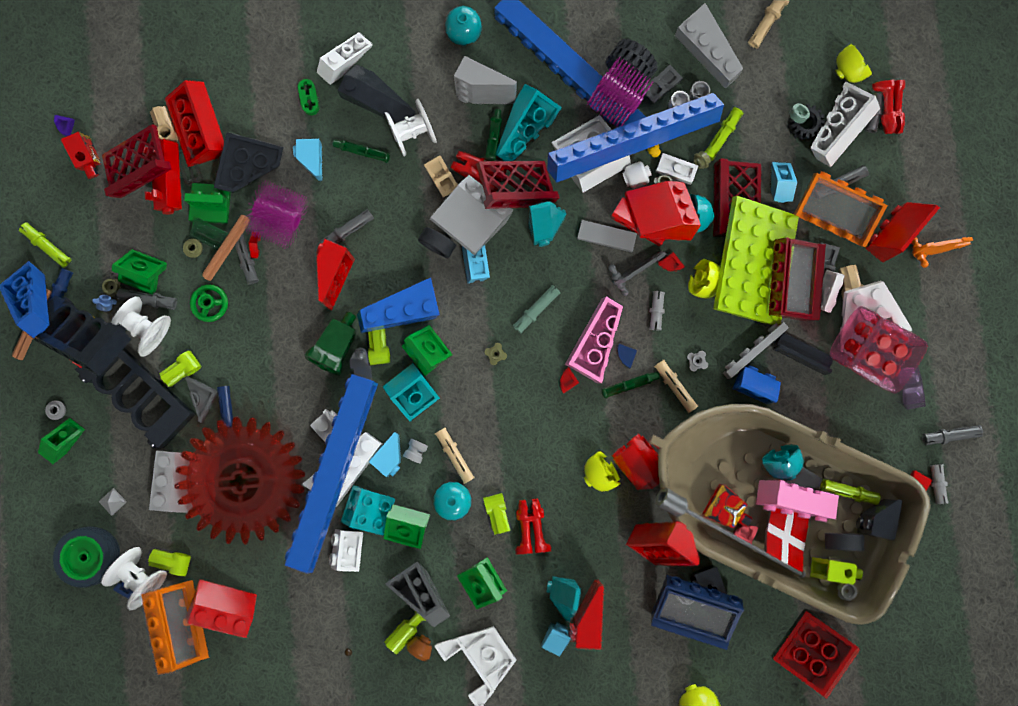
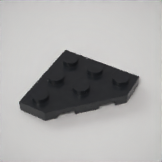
[214,132,284,193]

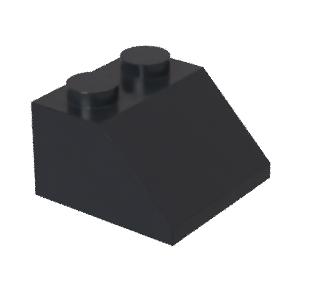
[856,499,902,540]

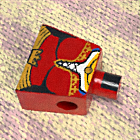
[61,132,101,179]
[701,484,752,529]

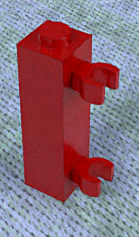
[143,139,182,214]

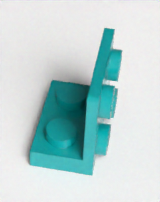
[341,485,395,535]

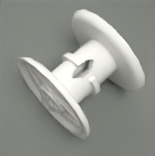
[385,98,437,156]
[111,296,171,357]
[101,547,167,610]

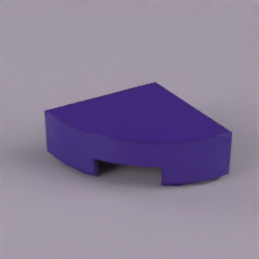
[54,115,75,137]

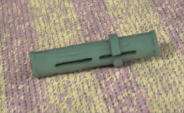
[512,285,560,334]

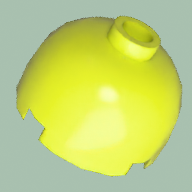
[835,44,872,83]
[688,259,720,299]
[584,452,621,491]
[679,684,721,706]

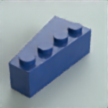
[0,261,49,338]
[357,278,440,333]

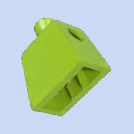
[810,557,863,584]

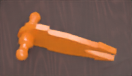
[911,237,973,268]

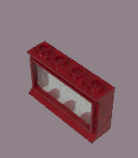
[769,237,826,321]

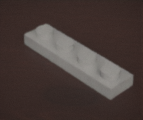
[723,322,789,379]

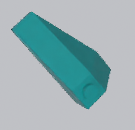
[496,84,562,161]
[528,201,566,247]
[546,576,581,622]

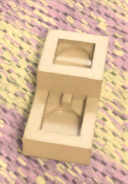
[424,156,458,198]

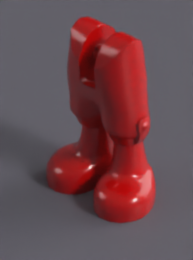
[450,151,507,192]

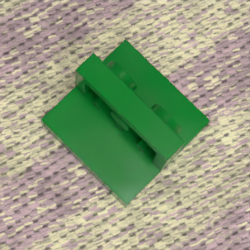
[184,183,231,224]
[111,249,167,294]
[402,325,453,376]
[383,504,430,549]
[457,557,507,610]

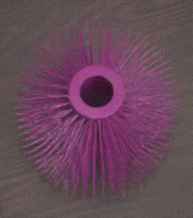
[587,57,654,127]
[244,180,307,249]

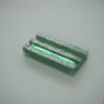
[189,218,229,250]

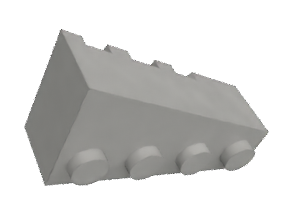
[675,3,743,88]

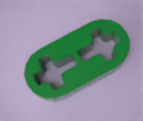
[298,79,320,116]

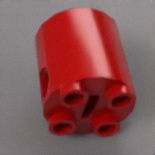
[612,433,660,490]

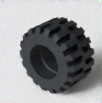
[606,39,658,89]

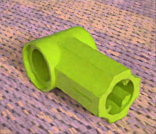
[368,329,390,365]
[159,351,201,387]
[483,493,510,535]
[148,549,191,576]

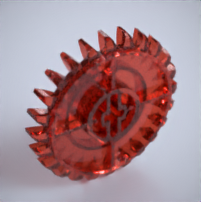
[174,416,306,544]

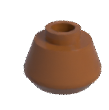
[407,635,432,661]

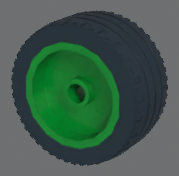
[53,527,120,588]

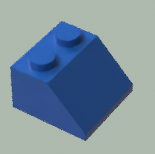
[732,365,781,404]

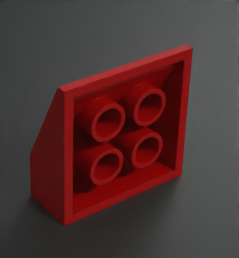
[625,181,701,240]
[865,202,940,263]
[316,239,355,310]
[569,579,604,649]
[773,611,860,699]

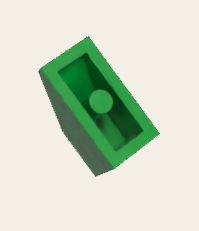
[38,418,85,464]

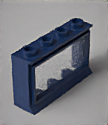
[651,575,744,650]

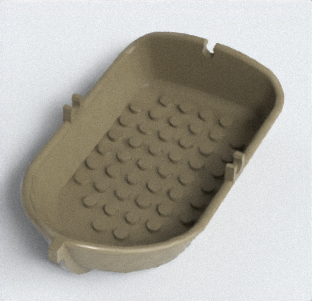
[648,404,930,625]

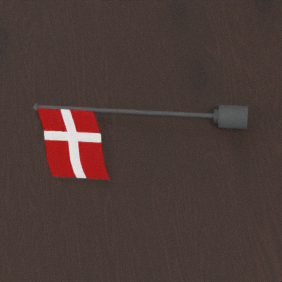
[655,488,809,578]

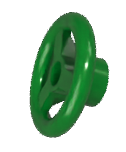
[190,284,228,322]

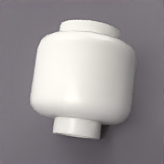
[622,161,652,189]

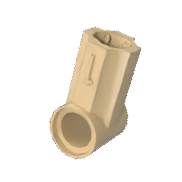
[150,106,178,142]
[838,265,864,298]

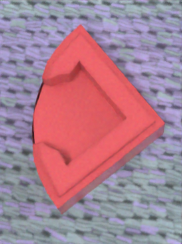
[733,525,759,544]

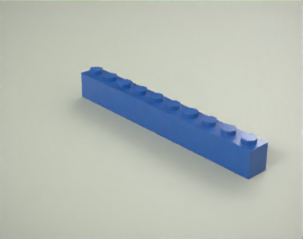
[494,0,646,128]
[547,93,724,183]
[285,374,378,573]

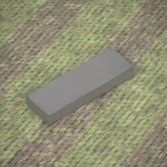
[577,220,637,252]

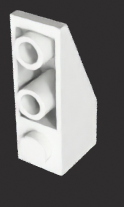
[317,33,372,85]

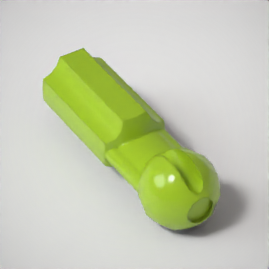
[384,611,426,654]

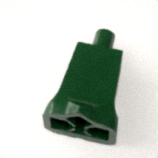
[304,311,356,376]

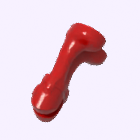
[872,80,905,134]
[515,499,551,555]

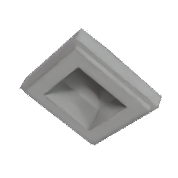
[99,488,127,516]

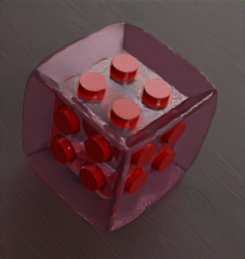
[830,306,928,394]

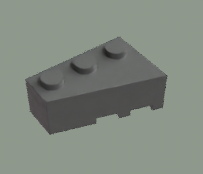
[385,561,450,627]

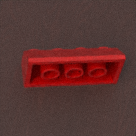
[165,80,224,167]
[626,521,699,566]

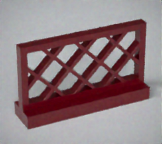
[102,124,171,198]
[713,158,761,237]
[477,161,560,209]

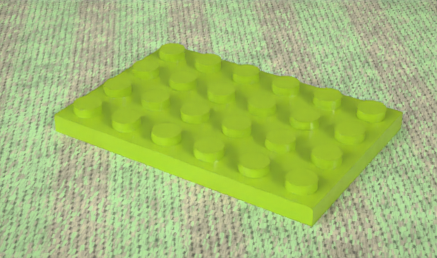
[713,196,799,325]

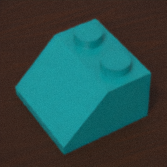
[382,363,440,421]

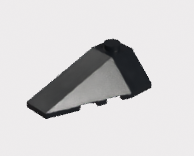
[337,65,416,123]

